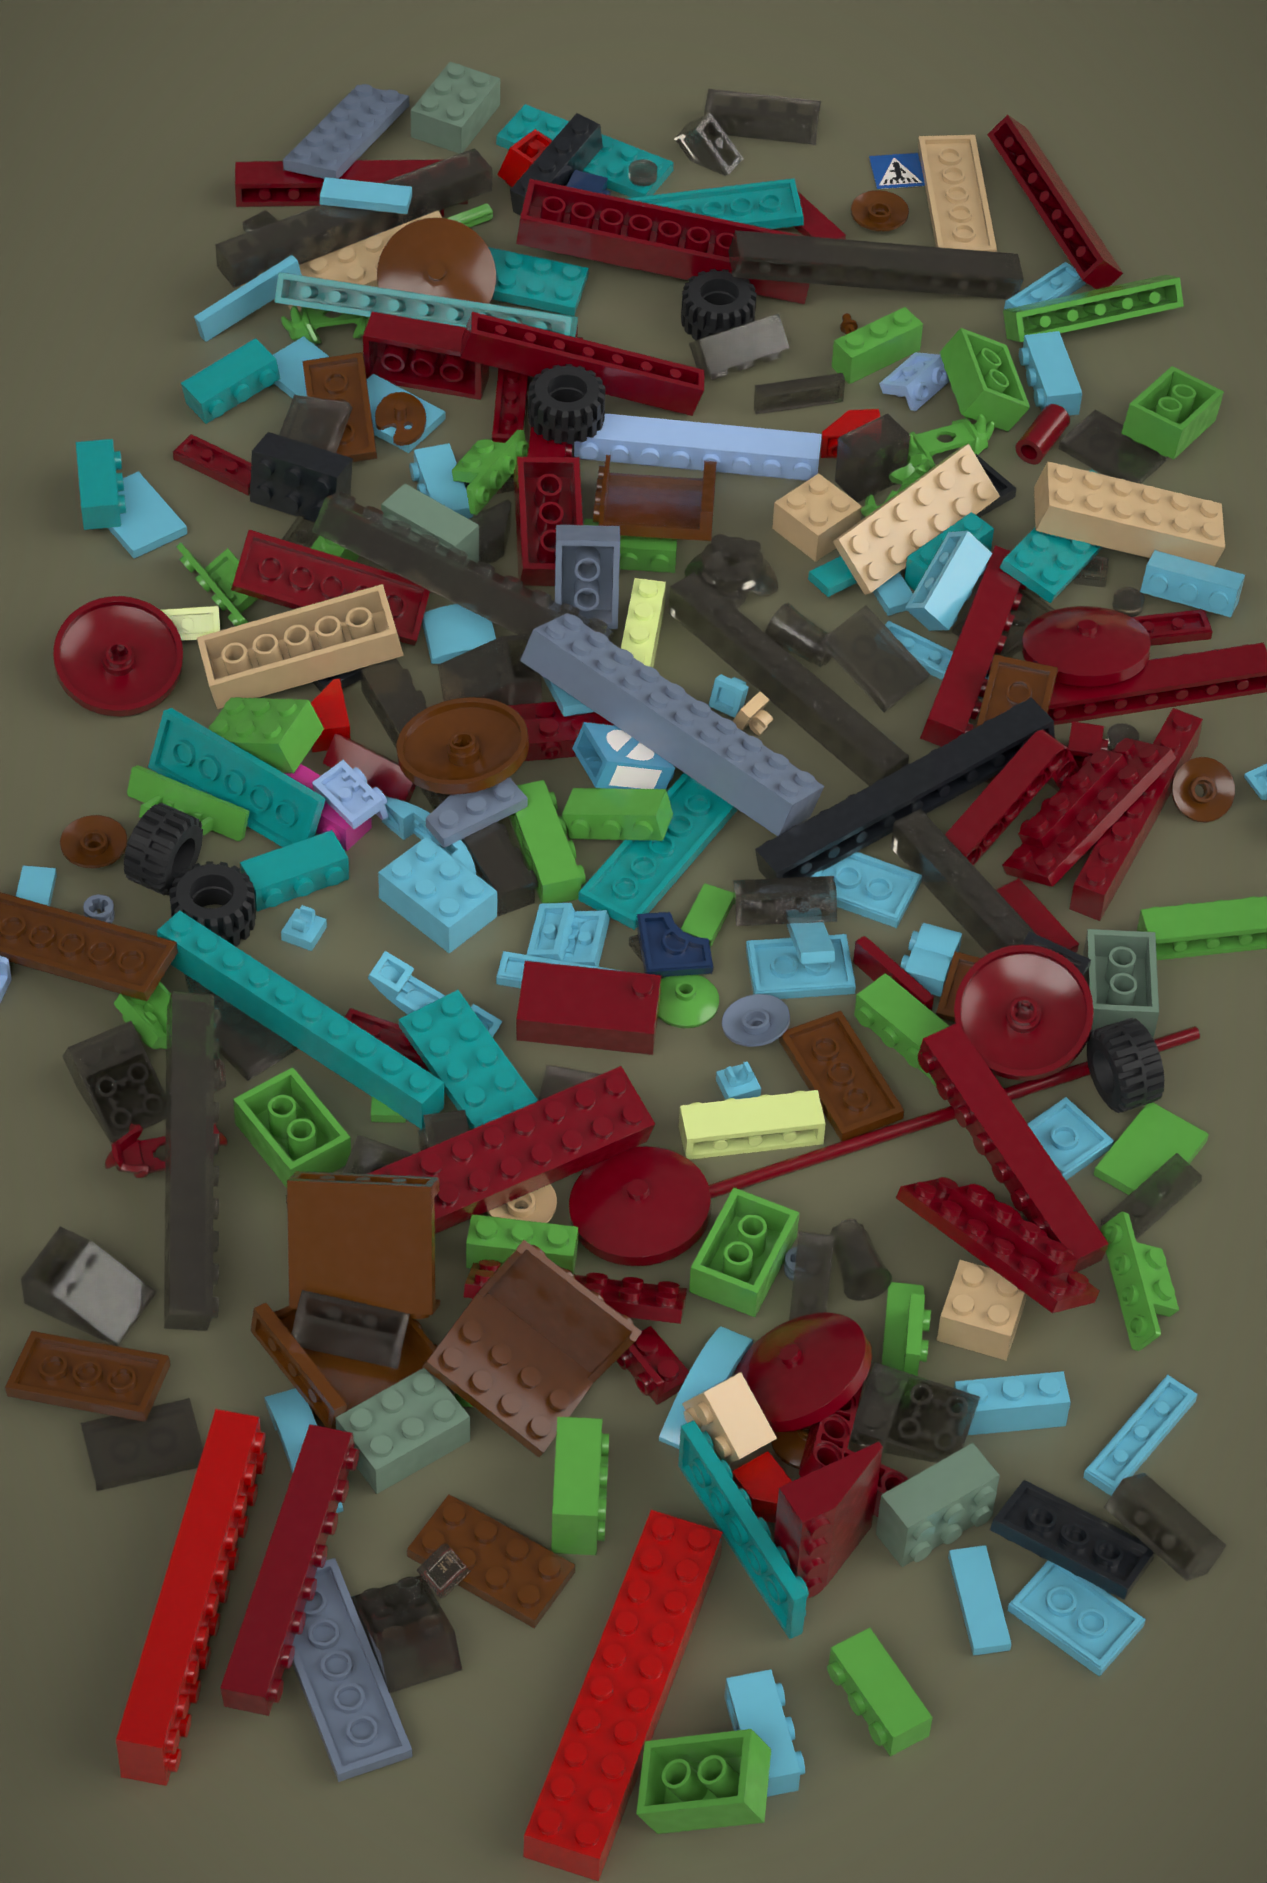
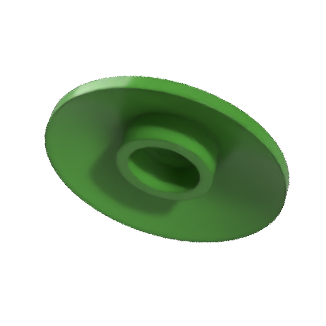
[658,975,719,1028]

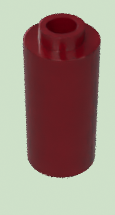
[1015,404,1070,465]

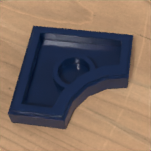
[636,912,714,977]

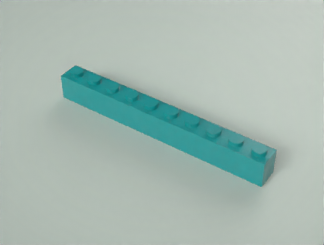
[275,272,578,337]
[157,910,444,1129]

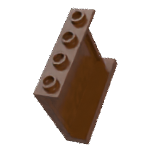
[593,455,717,541]
[287,1171,440,1319]
[250,1303,438,1429]

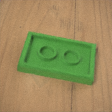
[1094,1102,1209,1209]

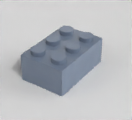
[554,525,620,629]

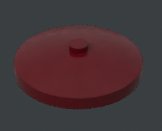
[53,596,183,716]
[1022,606,1151,687]
[954,945,1094,1081]
[569,1146,712,1266]
[733,1312,872,1432]

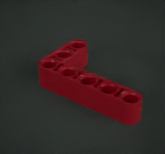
[938,729,1080,871]
[799,1342,908,1517]

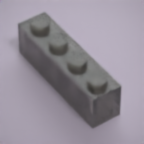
[703,89,821,145]

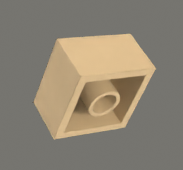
[772,473,862,562]
[937,1260,1027,1361]
[682,1372,777,1464]

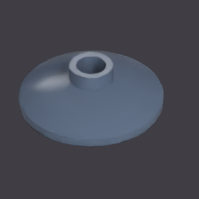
[722,994,790,1047]

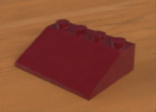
[773,1441,883,1598]

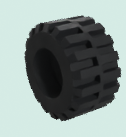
[681,269,757,346]
[528,364,605,444]
[124,803,203,896]
[169,861,256,947]
[1087,1018,1165,1113]

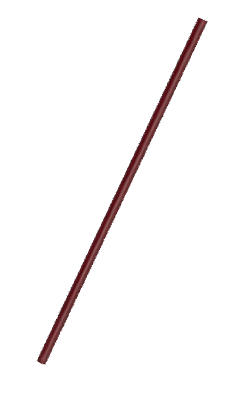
[709,1026,1200,1199]

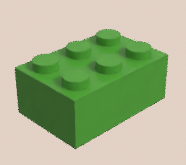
[939,328,1030,432]
[1121,366,1224,460]
[209,697,324,773]
[233,1067,351,1188]
[689,1188,800,1317]
[551,1417,609,1555]
[636,1729,771,1834]

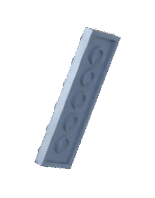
[283,84,409,179]
[292,1558,412,1782]

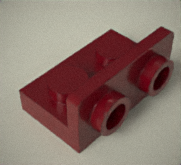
[616,1326,689,1405]

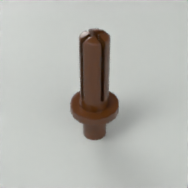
[840,313,858,335]

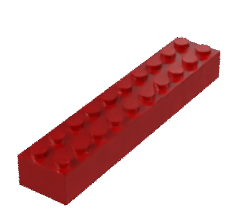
[116,1409,267,1786]
[523,1510,723,1881]

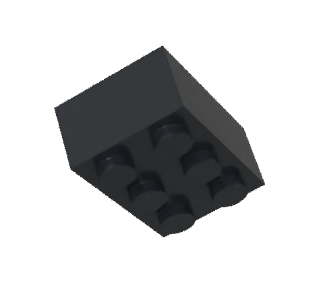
[250,432,353,526]

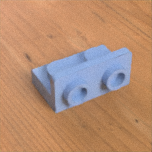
[879,352,950,411]
[312,760,388,829]

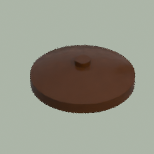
[377,218,496,304]
[396,697,529,795]

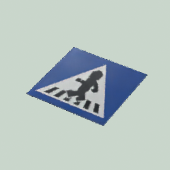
[869,153,925,189]

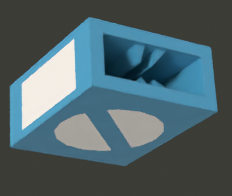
[572,722,675,789]

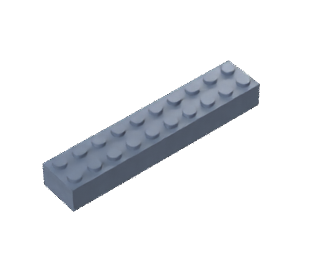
[520,613,824,836]

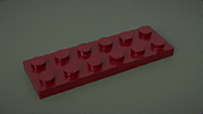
[231,530,432,646]
[464,1259,687,1324]

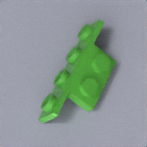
[452,430,529,515]
[176,542,258,626]
[127,765,249,841]
[114,982,215,1070]
[1100,1212,1179,1351]
[878,1282,931,1410]

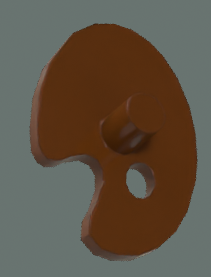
[375,392,426,446]

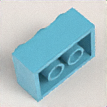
[378,836,497,953]

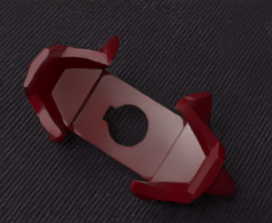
[105,1113,228,1178]

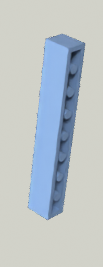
[574,413,822,481]

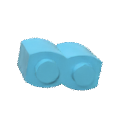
[900,923,962,997]

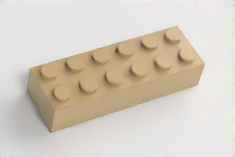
[1034,461,1225,566]
[197,584,404,709]

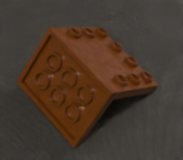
[422,1240,642,1457]

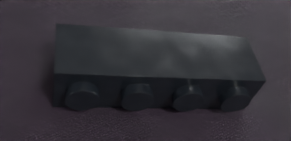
[510,113,603,216]

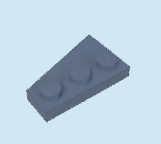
[426,777,528,848]

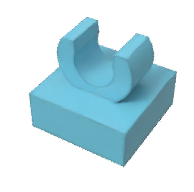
[709,674,749,718]
[281,905,327,951]
[716,1061,761,1100]

